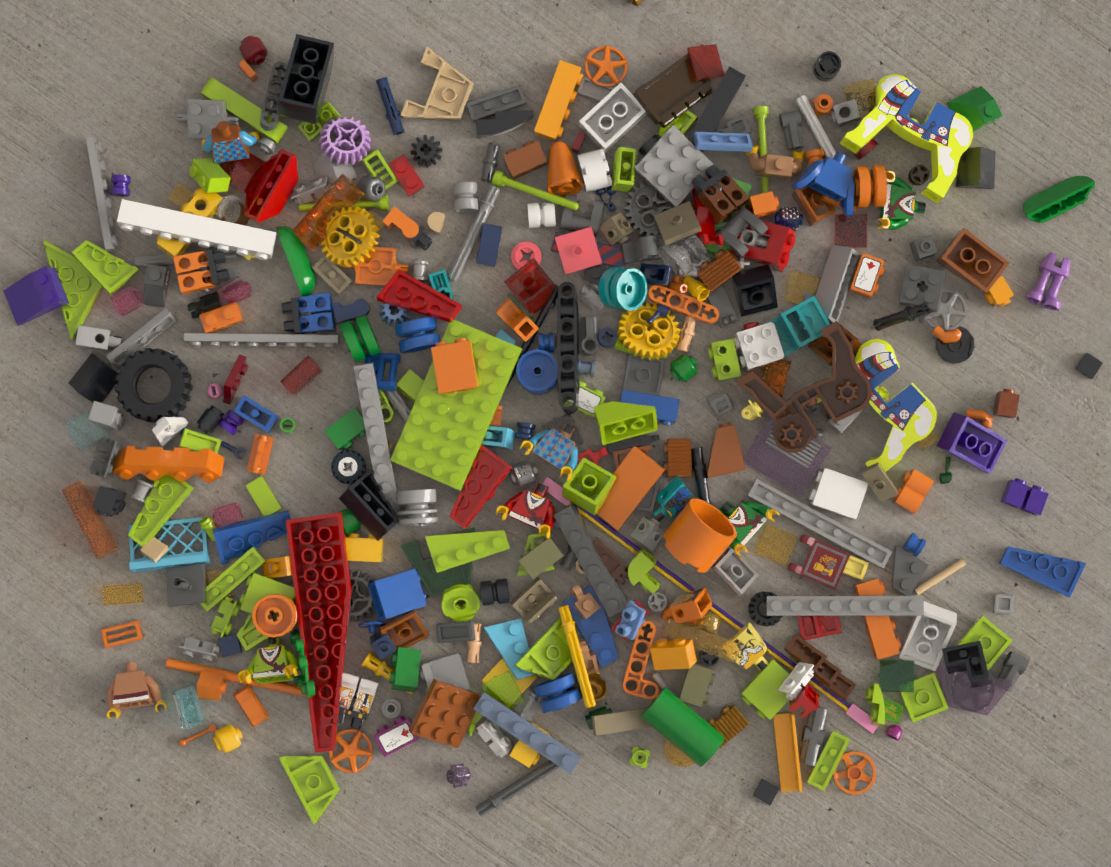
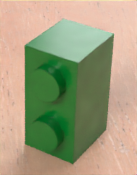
[325,407,366,450]
[389,647,421,692]

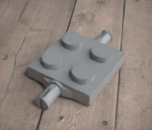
[176,98,239,139]

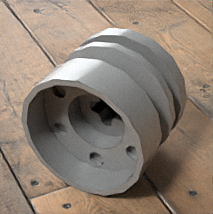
[396,489,438,527]

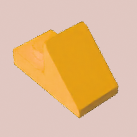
[262,556,292,578]

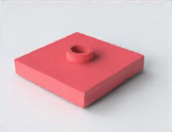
[555,226,602,274]

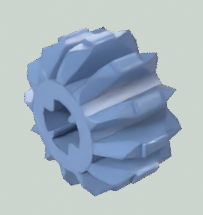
[378,302,410,326]

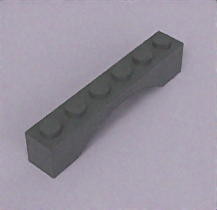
[554,504,628,617]

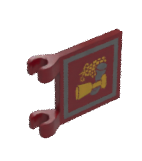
[787,535,850,590]

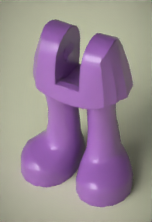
[1025,252,1070,311]

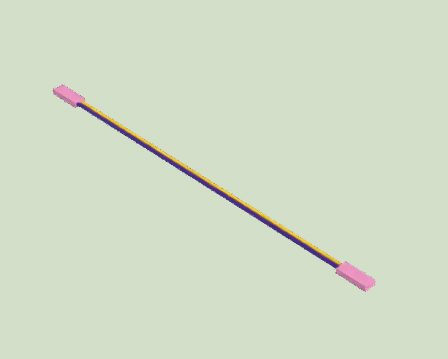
[542,477,878,733]

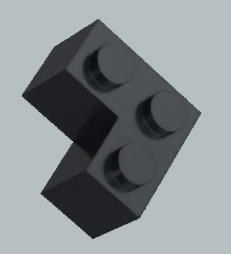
[942,641,991,688]

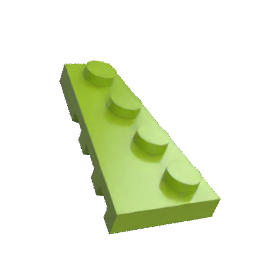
[128,474,194,547]
[425,530,510,573]

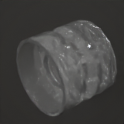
[657,234,708,278]

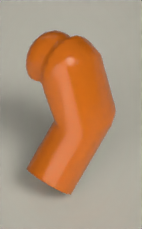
[670,275,688,293]
[932,325,961,343]
[966,409,993,428]

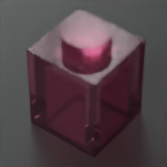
[110,287,143,317]
[212,502,244,527]

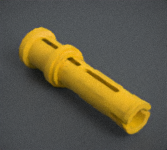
[361,652,413,695]

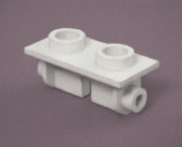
[778,662,814,701]
[476,718,514,758]

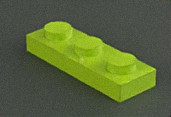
[807,730,851,791]

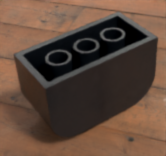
[278,34,334,125]

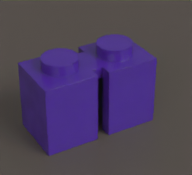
[1000,478,1049,516]

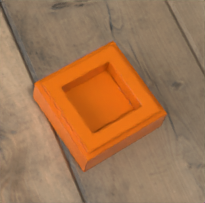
[239,59,259,82]

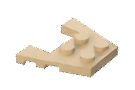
[400,47,474,120]

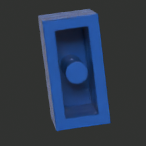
[233,395,279,433]

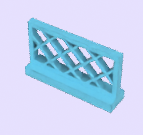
[128,517,210,573]

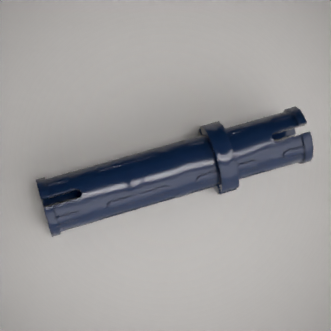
[376,77,405,135]

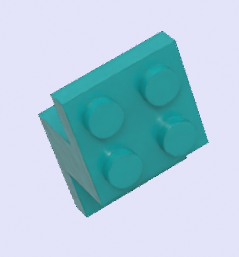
[765,296,830,357]

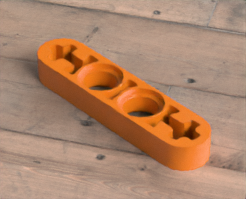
[648,285,719,325]

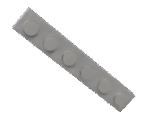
[86,136,119,253]

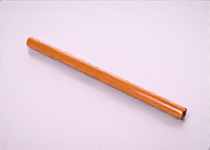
[166,658,306,697]

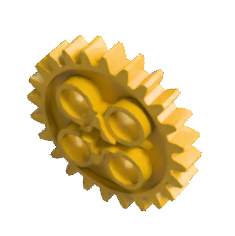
[319,205,380,267]
[618,302,680,360]

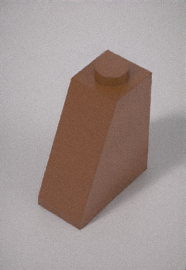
[706,422,746,478]

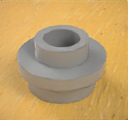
[257,138,276,155]
[382,698,401,718]

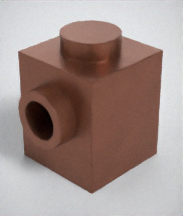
[993,389,1020,419]

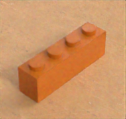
[853,578,901,660]

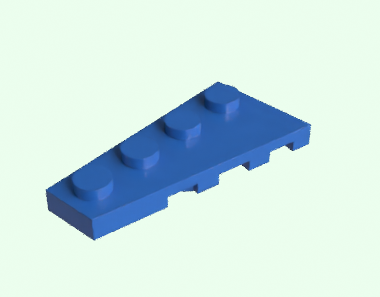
[213,510,291,565]
[999,547,1086,598]
[563,585,619,668]

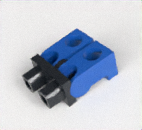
[281,293,336,334]

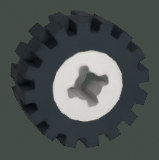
[331,450,366,484]

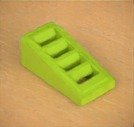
[362,148,398,190]

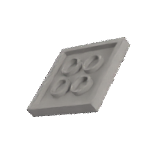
[634,125,713,207]

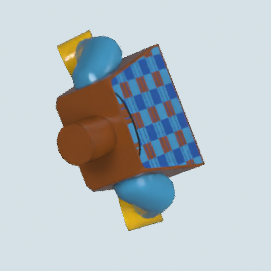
[202,121,260,163]

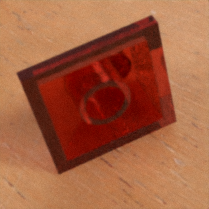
[219,153,265,195]
[504,258,555,316]

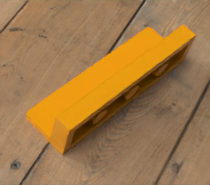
[773,712,802,792]

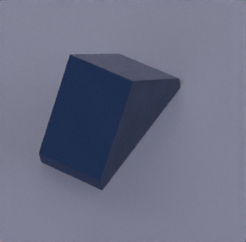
[640,263,672,287]

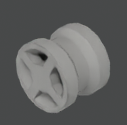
[647,592,667,612]

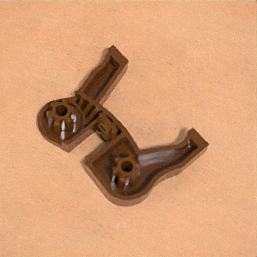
[736,321,872,453]

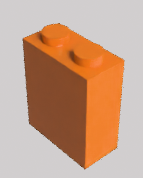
[431,338,479,395]

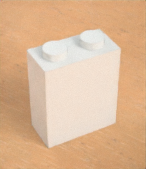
[809,468,868,520]

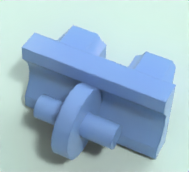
[615,600,646,640]

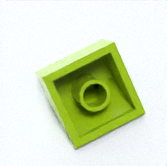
[562,458,616,515]

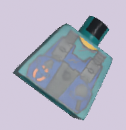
[653,475,695,522]

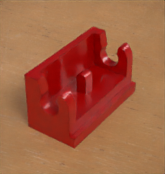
[789,683,820,718]

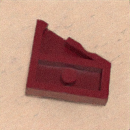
[223,354,248,405]

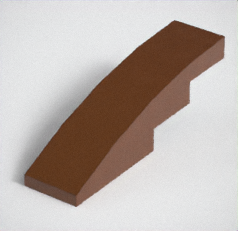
[784,634,856,701]

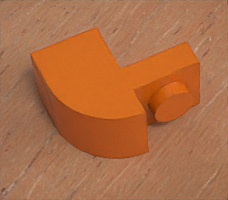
[494,298,539,342]

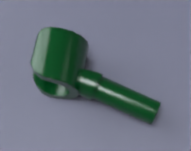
[939,457,952,484]

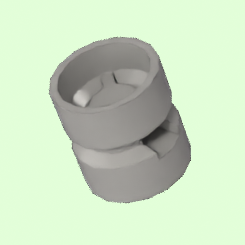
[453,182,478,213]

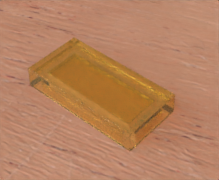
[102,583,144,606]

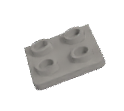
[419,654,470,693]

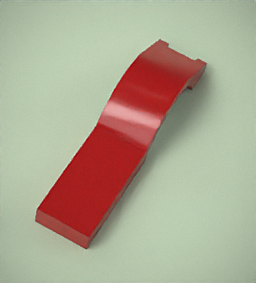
[692,179,724,246]

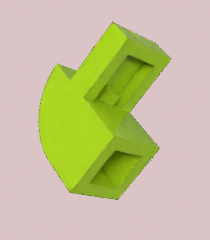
[628,547,660,594]

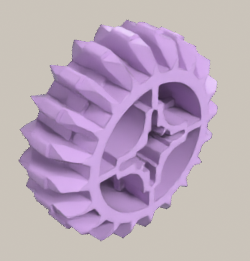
[319,115,371,166]

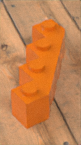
[112,446,224,484]

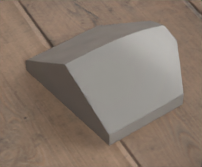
[313,152,357,187]

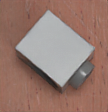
[831,99,861,127]

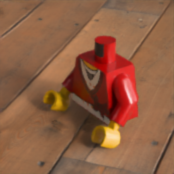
[495,483,556,538]

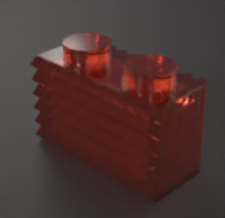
[280,355,322,396]

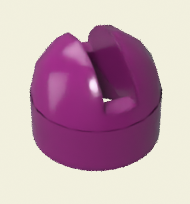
[885,724,902,741]

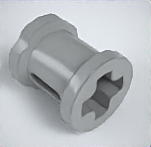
[411,260,428,282]
[130,478,153,502]

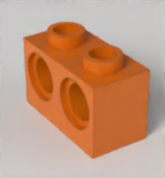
[746,191,779,219]

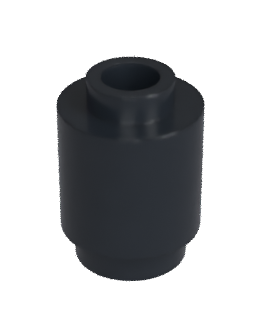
[197,405,224,434]

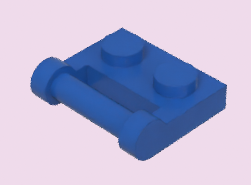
[365,353,401,392]

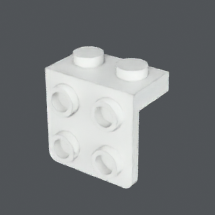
[734,322,784,371]

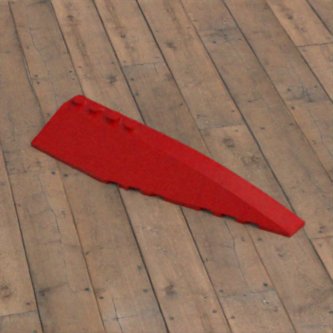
[286,512,351,753]

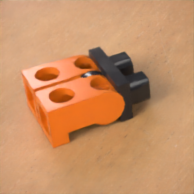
[382,206,433,251]
[173,249,230,295]

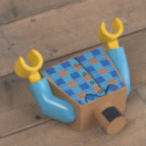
[519,424,578,481]

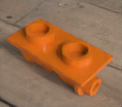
[246,434,274,475]

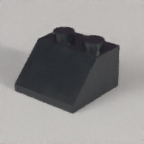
[732,265,778,317]

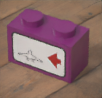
[374,716,420,757]

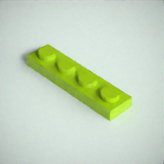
[200,547,266,612]

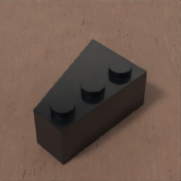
[339,469,399,541]

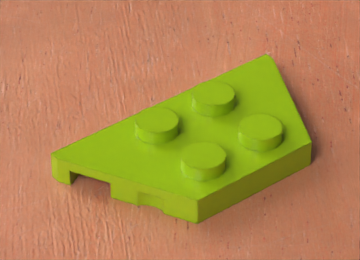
[514,617,572,681]
[279,755,340,825]

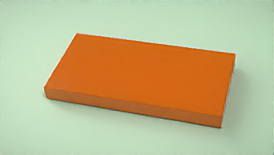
[597,446,665,530]

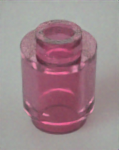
[222,279,252,304]

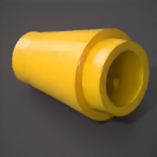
[683,276,710,301]

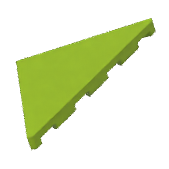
[43,240,103,340]

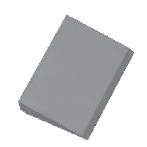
[711,548,759,596]

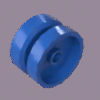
[395,317,441,353]
[516,349,558,395]
[533,672,582,713]

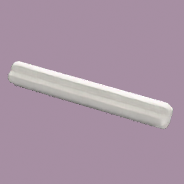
[796,95,836,159]

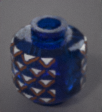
[774,207,803,232]

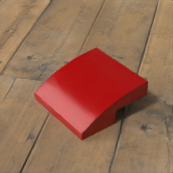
[797,595,842,640]

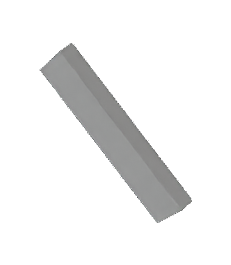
[106,308,177,368]

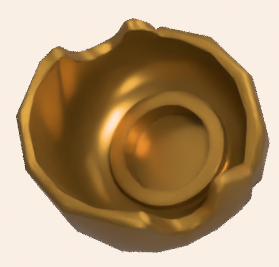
[579,671,607,703]

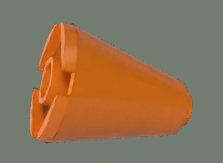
[547,141,585,197]

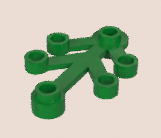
[290,630,315,699]

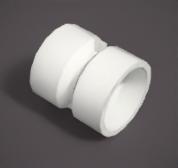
[527,202,556,228]

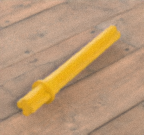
[558,605,596,708]

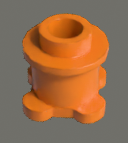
[812,94,833,116]

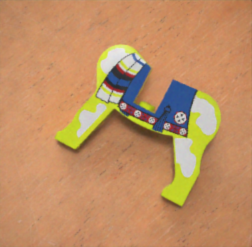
[839,74,973,204]
[806,339,937,472]

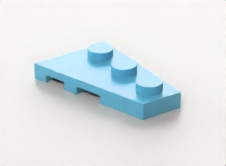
[483,618,535,680]

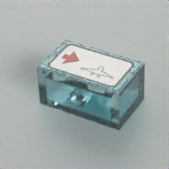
[172,685,205,729]

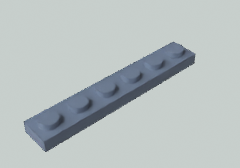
[473,692,581,774]

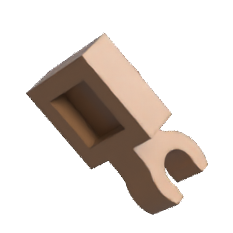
[569,584,601,620]
[579,640,599,673]

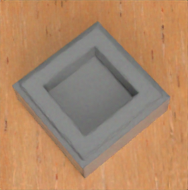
[992,593,1014,614]

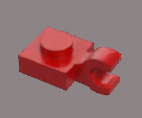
[577,447,609,466]

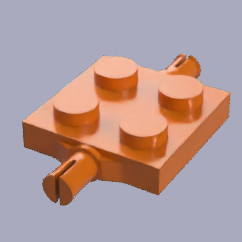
[343,246,409,286]

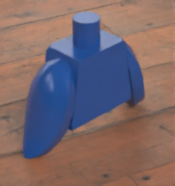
[792,152,856,216]

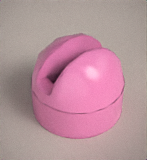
[207,383,223,399]

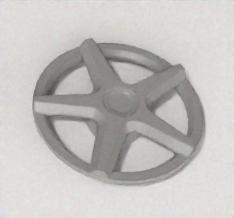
[925,289,967,331]

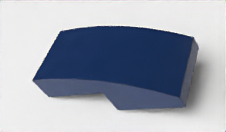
[476,223,502,267]

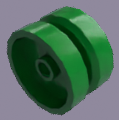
[340,314,381,363]

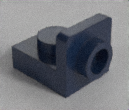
[370,633,397,659]

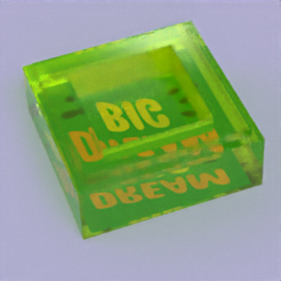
[884,698,905,724]

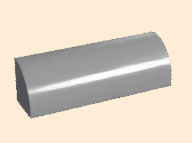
[815,245,860,324]

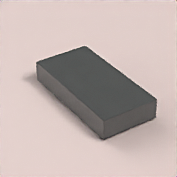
[436,621,475,643]

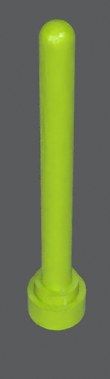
[753,106,769,194]
[492,170,579,210]
[297,195,389,211]

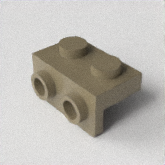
[510,577,557,624]

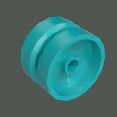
[598,267,647,311]

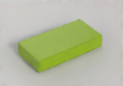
[179,428,222,454]
[245,476,282,516]

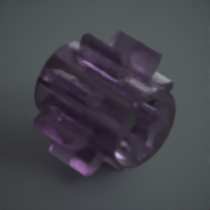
[446,763,471,788]

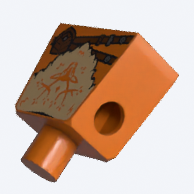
[664,587,713,624]

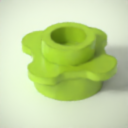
[629,747,650,768]

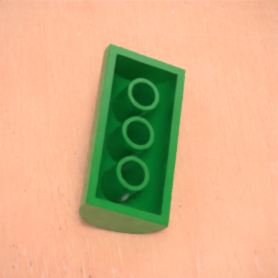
[640,687,725,767]

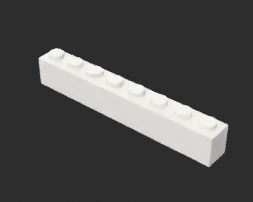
[117,199,276,260]

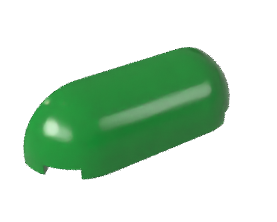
[1023,176,1095,223]
[276,226,316,297]

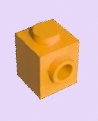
[984,276,1014,307]

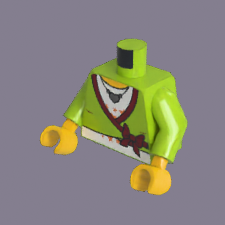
[238,637,299,684]

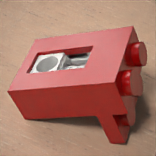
[730,221,796,272]

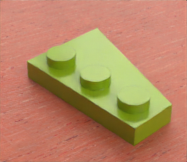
[72,240,140,295]

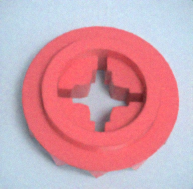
[511,241,541,272]

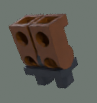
[691,164,749,224]

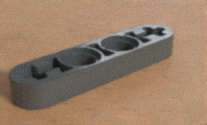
[260,62,288,131]

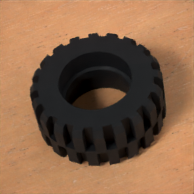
[115,348,193,423]

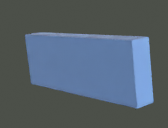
[693,132,753,152]

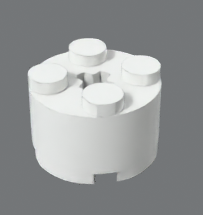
[577,148,613,192]

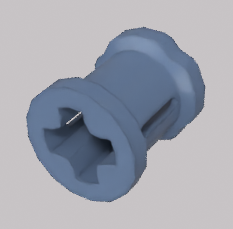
[579,359,596,377]

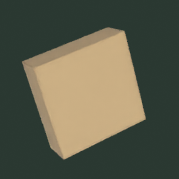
[140,536,169,563]

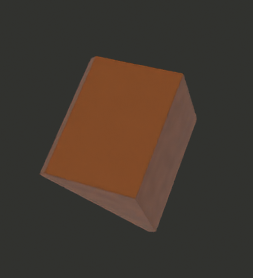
[791,186,836,227]
[380,610,429,653]

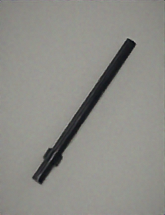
[506,285,559,388]

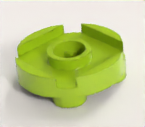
[441,584,480,622]

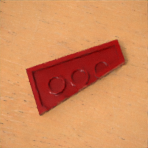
[376,269,462,323]
[449,444,512,529]

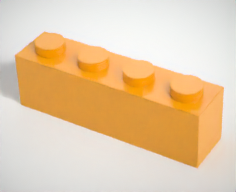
[534,60,583,142]

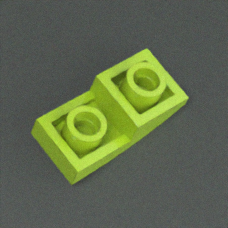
[298,102,341,141]
[865,683,885,726]

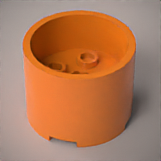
[662,498,737,573]

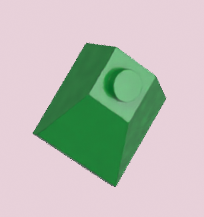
[947,86,1003,132]

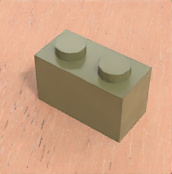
[519,537,564,579]
[679,664,715,707]

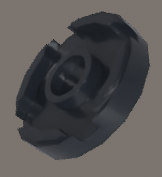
[936,326,975,364]

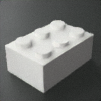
[579,83,646,153]

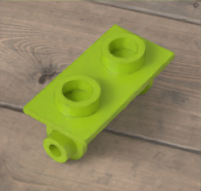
[210,596,241,638]

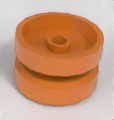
[853,165,887,208]
[252,594,298,638]

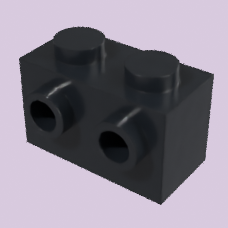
[92,486,127,517]

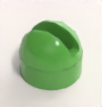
[280,417,295,434]

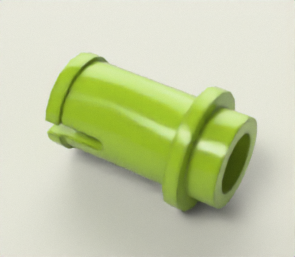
[199,516,217,541]

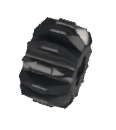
[410,135,443,168]

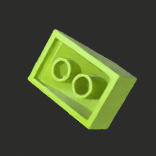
[593,401,658,445]

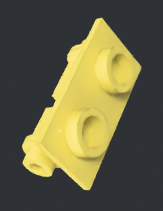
[741,400,764,420]

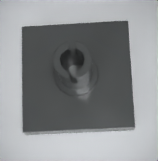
[166,564,207,607]

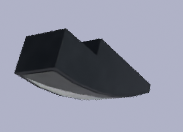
[476,110,533,139]

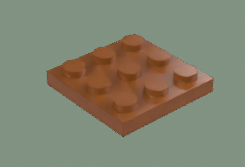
[408,679,482,748]

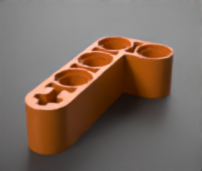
[622,620,659,699]

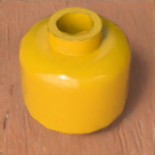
[212,724,243,753]

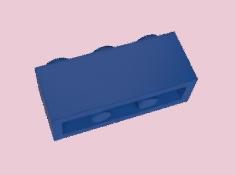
[620,390,680,426]

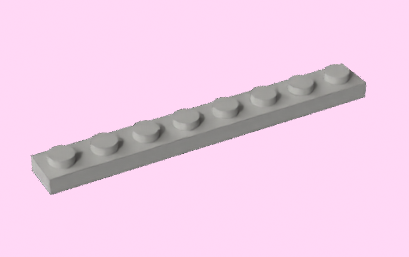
[184,333,340,348]
[353,362,401,514]
[747,479,892,569]
[766,596,924,616]

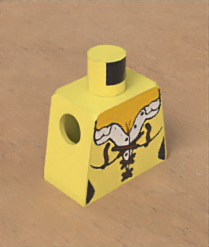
[721,622,769,671]

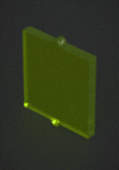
[481,671,525,710]

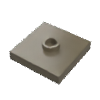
[654,201,702,245]

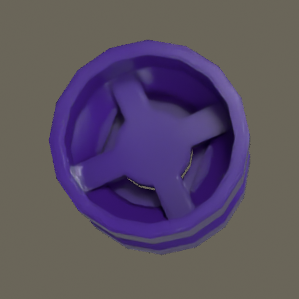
[110,174,131,197]
[218,409,245,435]

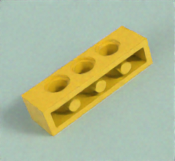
[156,187,224,259]

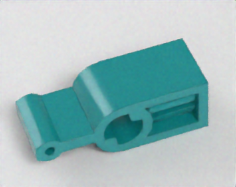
[428,269,455,320]

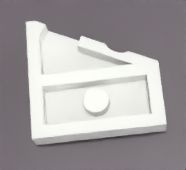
[152,417,188,447]

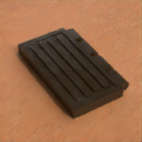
[633,53,713,128]

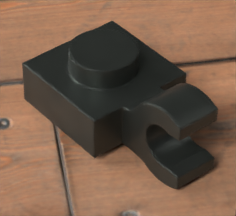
[187,291,222,319]

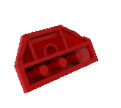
[244,149,298,223]

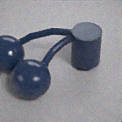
[595,186,617,212]

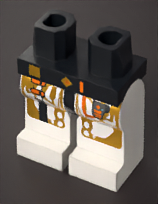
[337,672,379,730]

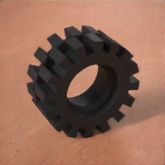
[748,591,783,627]

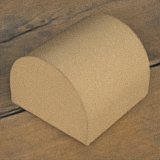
[427,212,446,235]

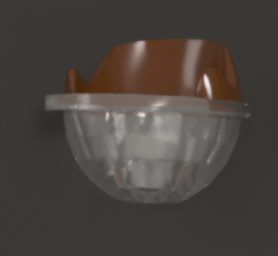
[216,195,249,226]

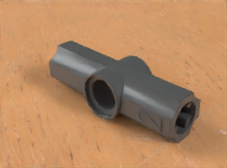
[799,706,828,766]

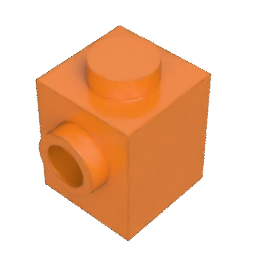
[197,670,227,701]

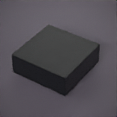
[1075,353,1103,379]
[753,778,779,805]

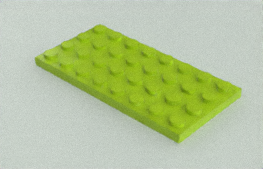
[390,320,522,491]

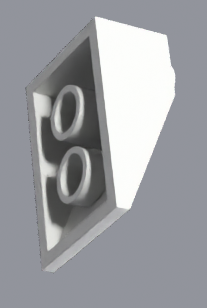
[899,601,957,671]

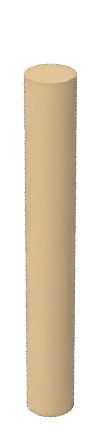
[914,558,966,595]

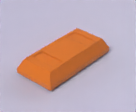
[233,685,269,727]

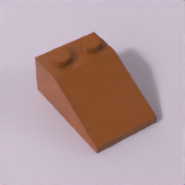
[936,228,1009,293]

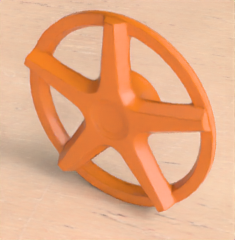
[585,45,627,87]
[329,729,373,773]
[832,751,876,795]

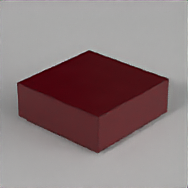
[571,130,586,154]

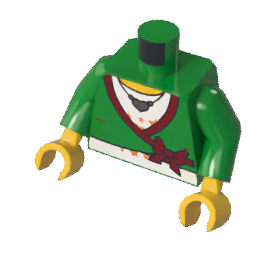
[877,171,926,230]
[720,501,780,558]

